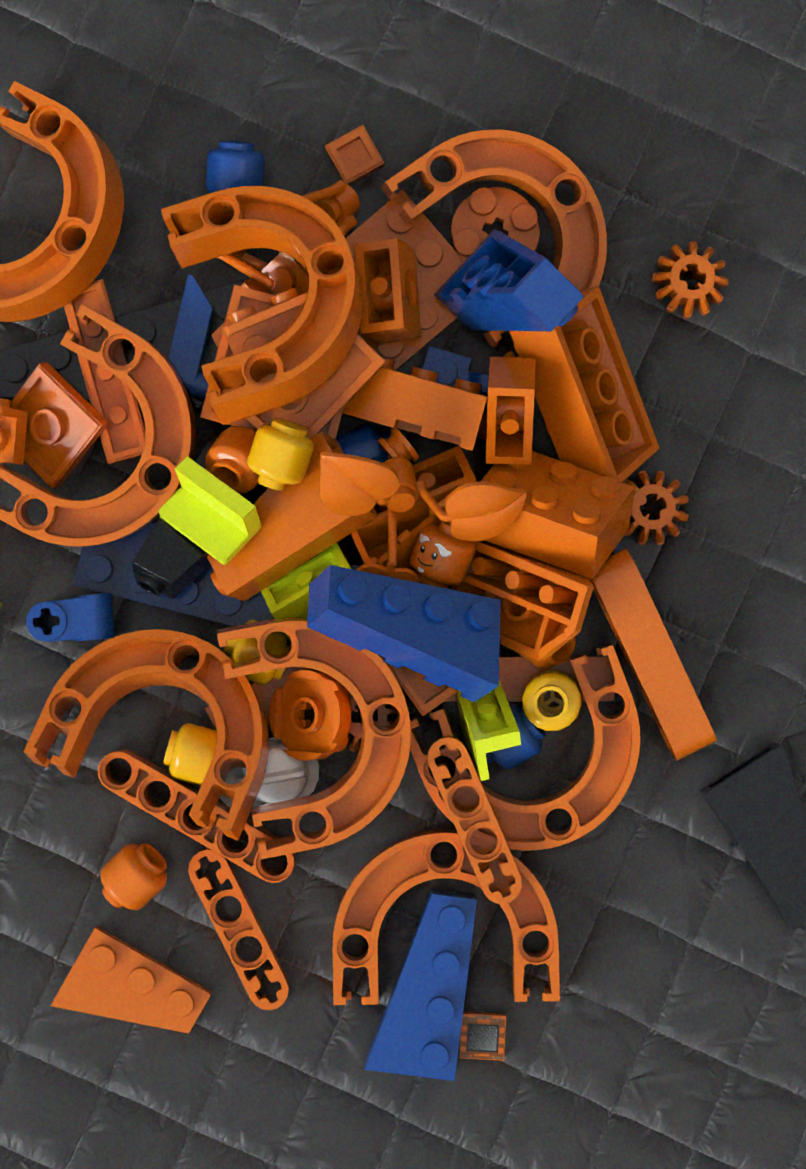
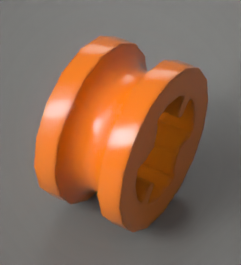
[376,428,419,462]

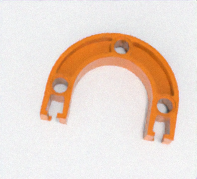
[0,81,124,322]
[381,129,607,358]
[161,186,363,425]
[0,304,196,547]
[217,617,411,860]
[23,629,269,841]
[410,643,640,851]
[332,829,560,1005]

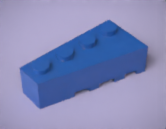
[434,229,584,332]
[307,565,501,702]
[364,888,477,1081]

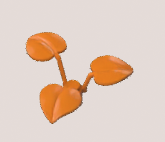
[319,452,526,583]

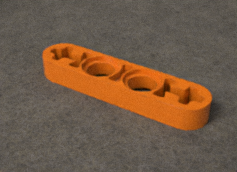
[427,736,522,904]
[188,848,290,1010]

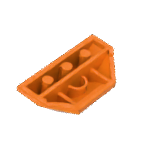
[449,540,594,661]

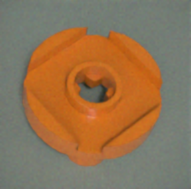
[451,187,540,261]
[269,670,351,761]

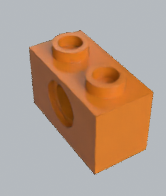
[354,238,421,343]
[486,357,536,465]

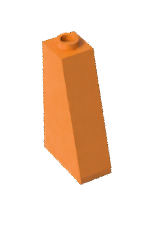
[207,432,378,601]

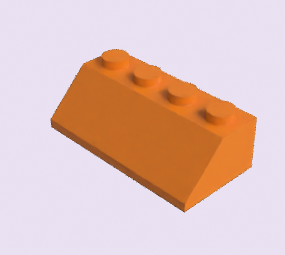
[509,286,660,482]

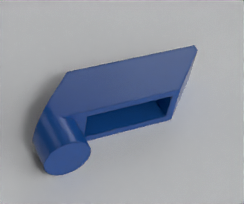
[168,274,215,399]

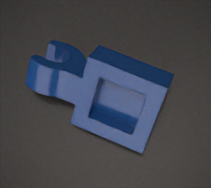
[423,346,489,395]

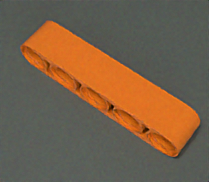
[588,548,717,761]
[98,749,297,883]

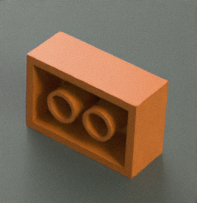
[481,450,635,579]

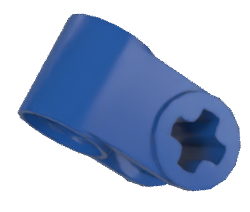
[26,593,115,642]

